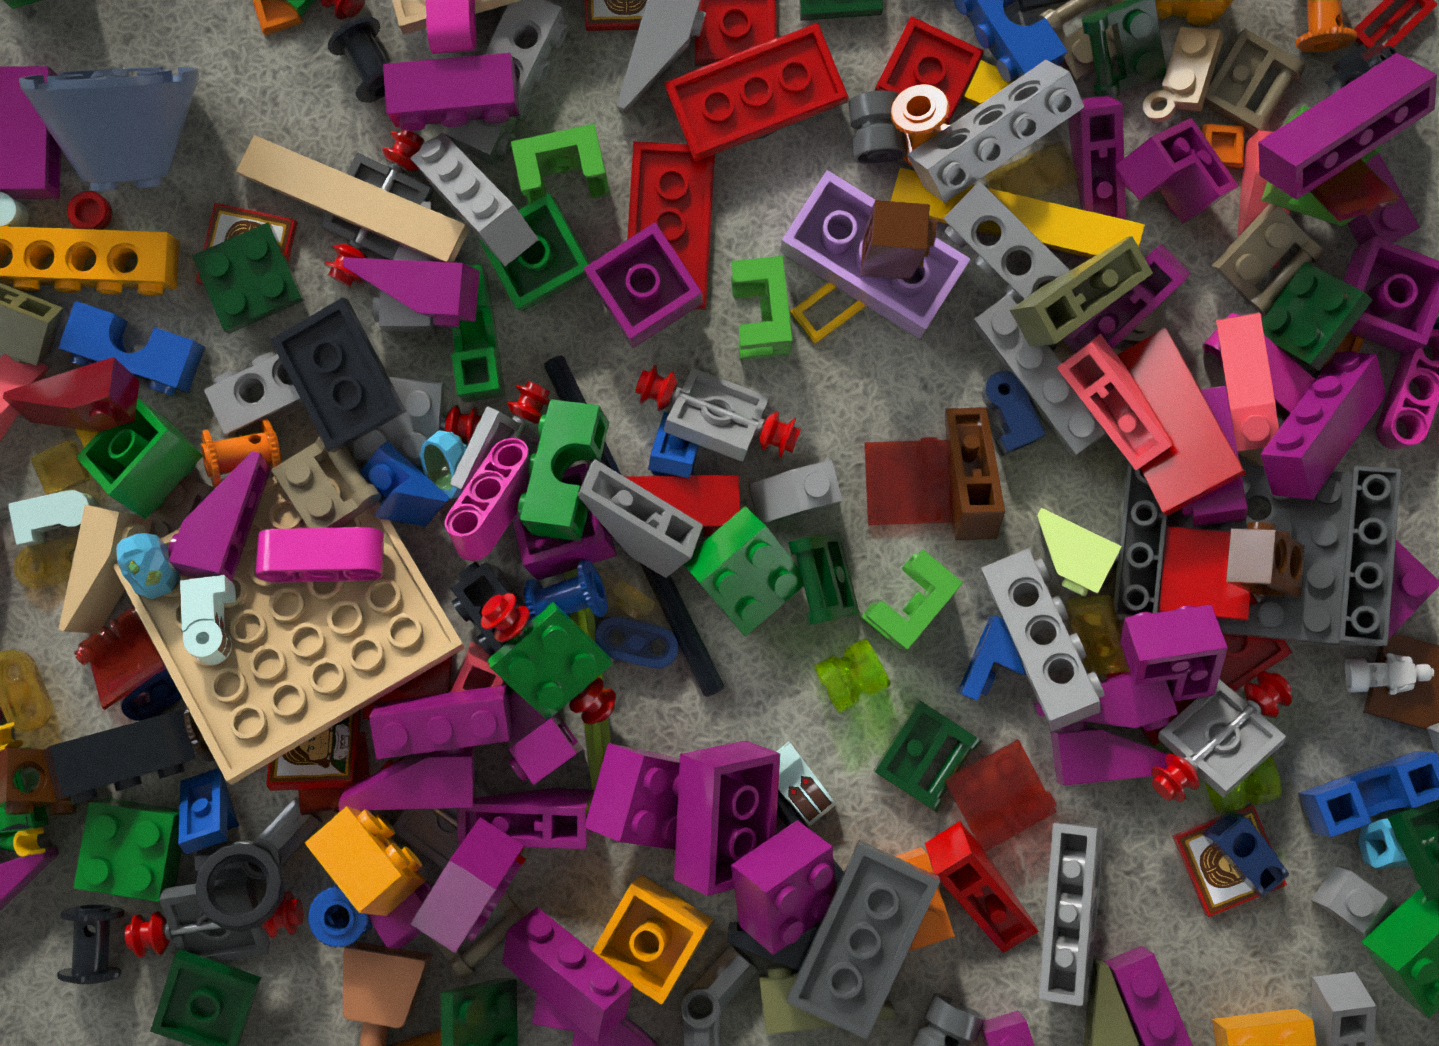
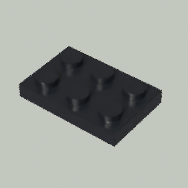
[270,297,407,452]

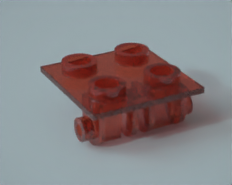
[864,437,952,526]
[74,605,166,710]
[944,739,1057,852]

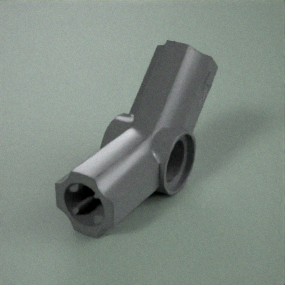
[195,797,323,880]
[681,944,758,1046]

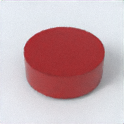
[67,191,112,230]

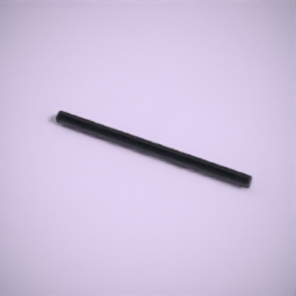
[544,355,724,697]

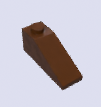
[945,407,1005,540]

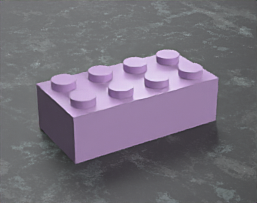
[780,170,970,339]

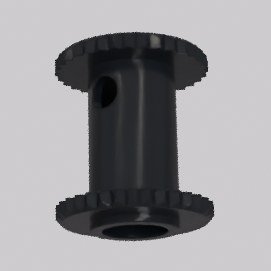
[327,17,388,103]
[57,904,124,984]

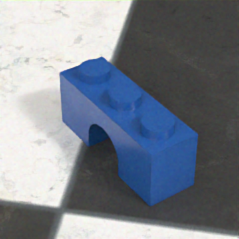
[953,0,1068,82]
[58,301,205,397]
[1298,751,1439,837]

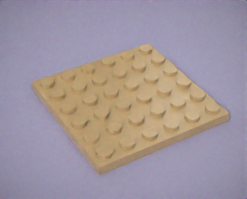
[113,446,465,785]

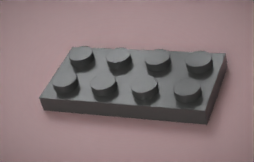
[787,840,940,1040]

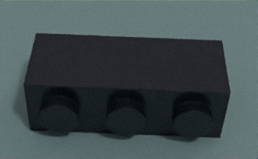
[43,709,196,805]

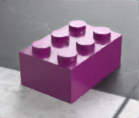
[674,740,780,896]

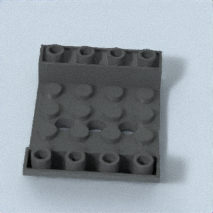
[1112,461,1401,646]

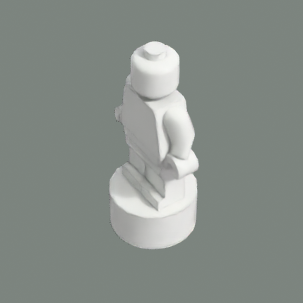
[1345,653,1434,695]

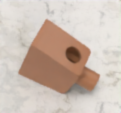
[343,941,432,1046]

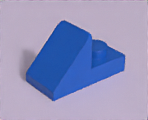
[648,411,699,478]
[360,441,450,527]
[957,616,1026,701]
[178,768,239,854]

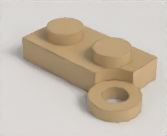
[1143,27,1224,123]

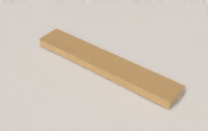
[236,135,470,262]

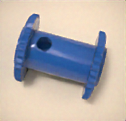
[524,559,608,620]
[307,884,373,948]

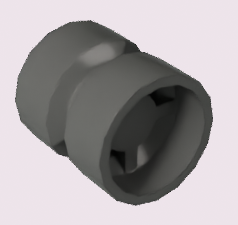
[848,91,907,164]
[911,993,986,1046]

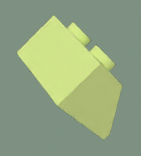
[1037,508,1122,597]

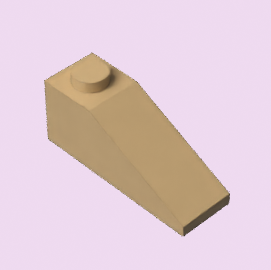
[58,505,152,634]

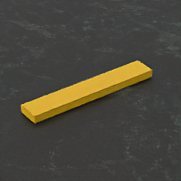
[891,168,1145,258]

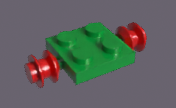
[481,593,616,724]

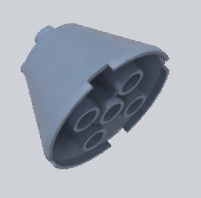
[19,67,199,191]

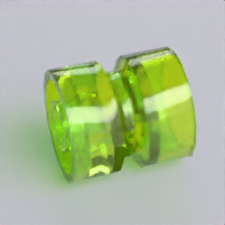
[813,638,891,714]
[1205,756,1282,814]

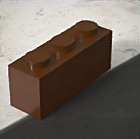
[860,200,937,280]

